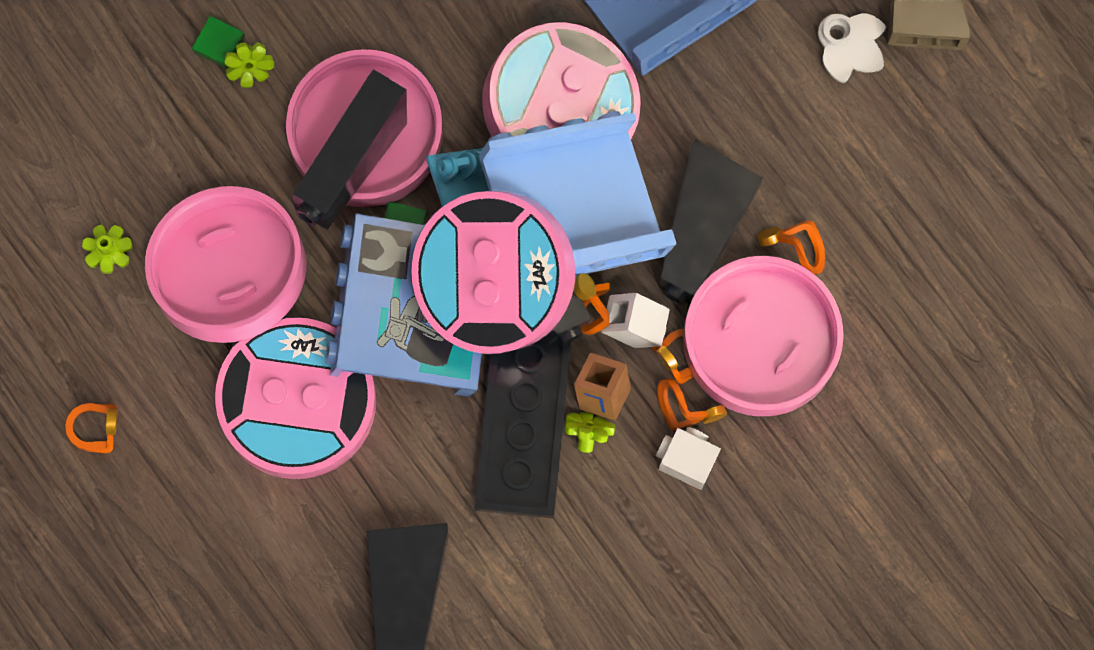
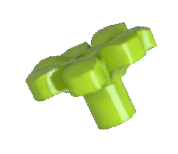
[224,42,274,88]
[82,225,133,274]
[565,412,615,453]

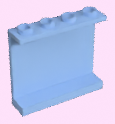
[479,111,677,276]

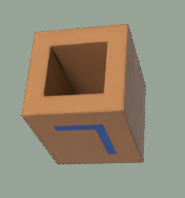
[574,353,631,421]

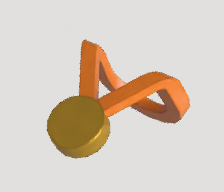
[757,220,826,275]
[573,273,610,335]
[652,329,693,384]
[657,378,727,431]
[65,403,118,453]

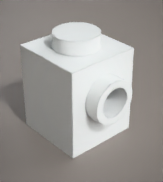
[601,293,670,348]
[656,427,721,490]

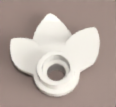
[818,13,886,83]

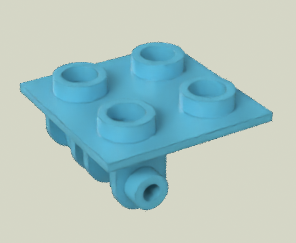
[426,148,489,207]

